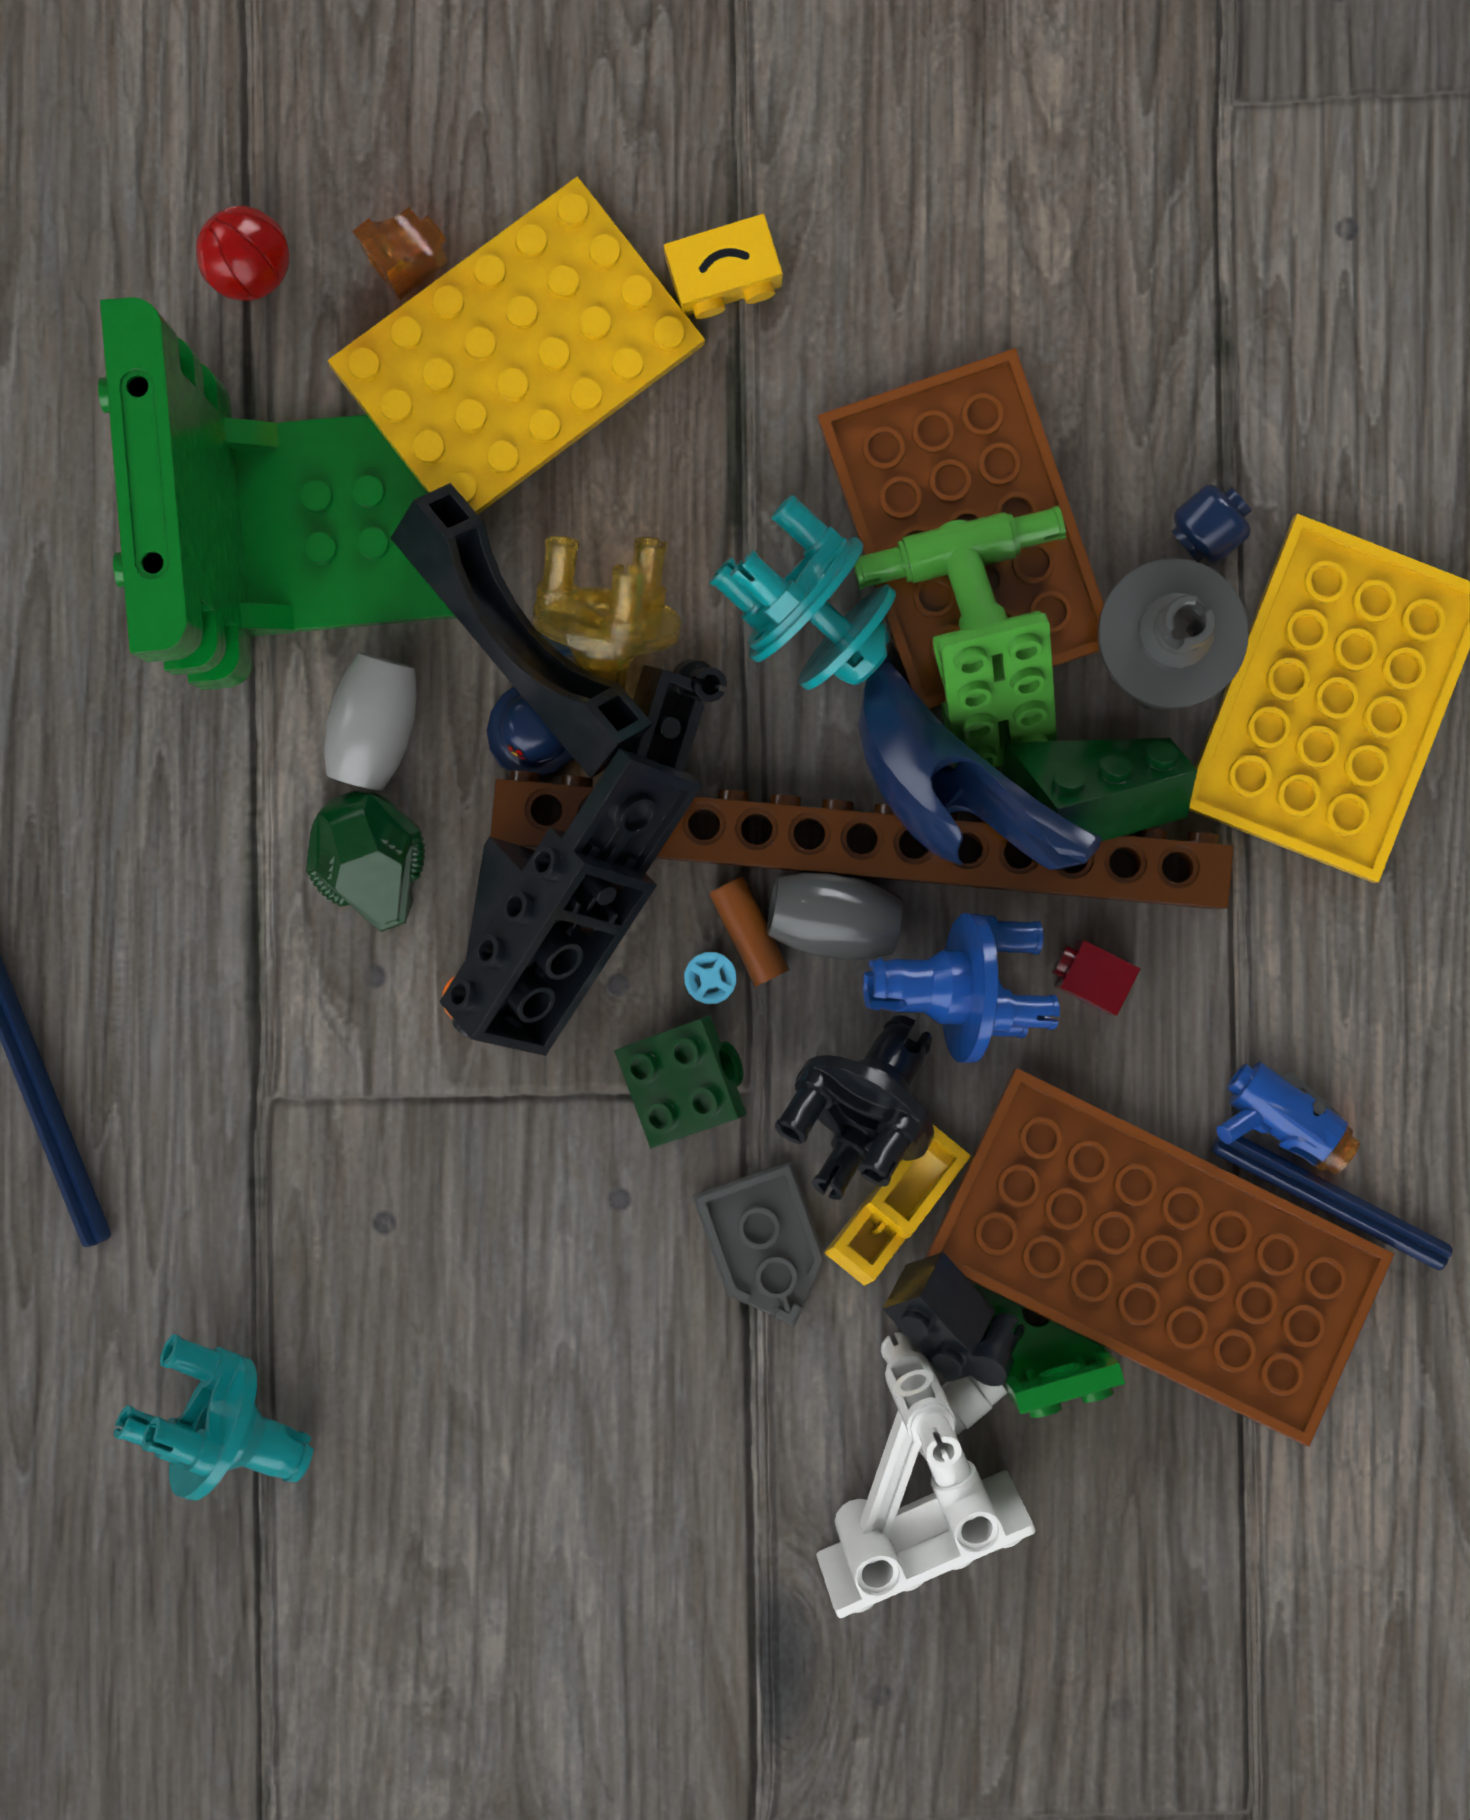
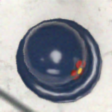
[486,686,573,777]

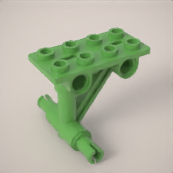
[853,506,1066,768]

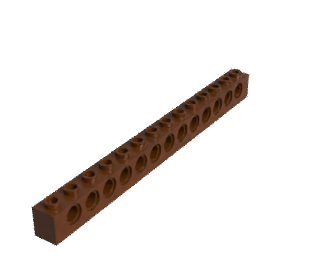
[490,771,1234,910]

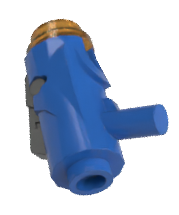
[1216,1062,1360,1175]

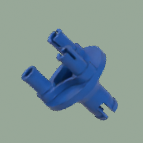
[863,913,1060,1063]

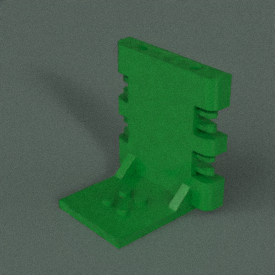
[98,297,456,690]

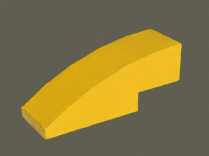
[824,1125,971,1286]

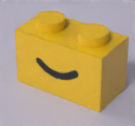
[663,213,783,319]

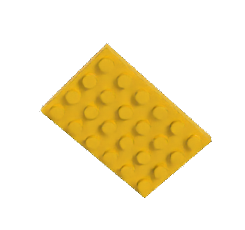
[327,176,705,515]
[1189,513,1470,883]

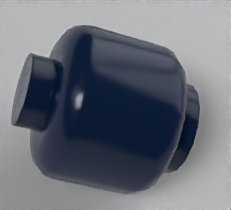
[1171,485,1252,563]

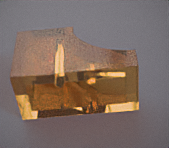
[352,207,448,300]

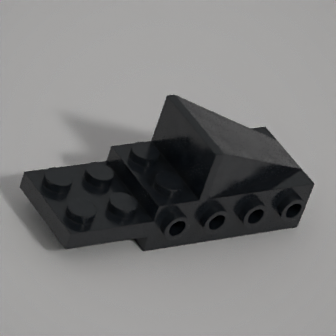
[439,749,703,1056]

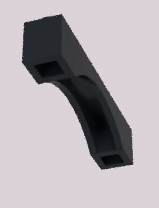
[390,483,653,778]

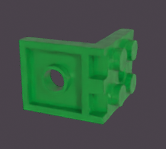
[974,1283,1125,1418]

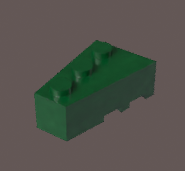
[1001,738,1197,842]

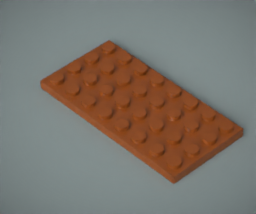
[925,1068,1394,1447]

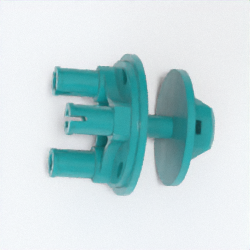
[709,495,896,690]

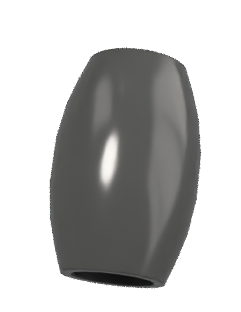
[767,872,903,960]

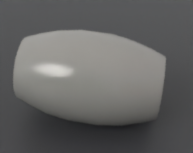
[324,653,417,790]

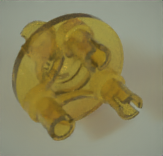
[532,536,681,691]

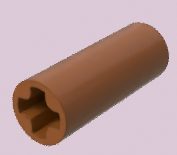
[709,876,790,987]

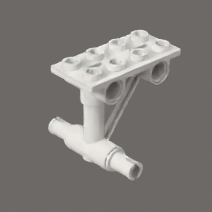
[816,1332,1036,1618]

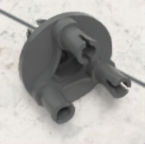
[1097,558,1249,710]

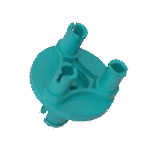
[113,1334,314,1501]

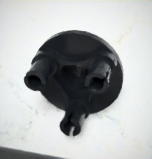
[775,1015,934,1200]

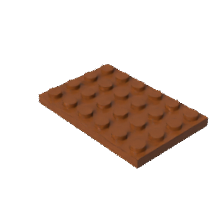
[817,348,1104,710]

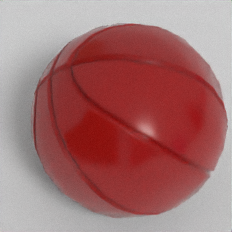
[196,206,290,301]

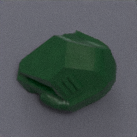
[306,790,425,932]

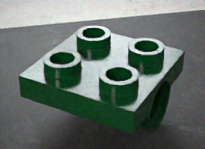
[614,1015,747,1149]

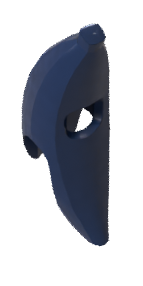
[858,655,1102,870]

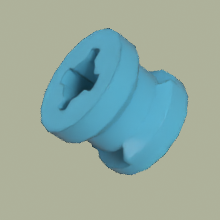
[684,952,736,1004]

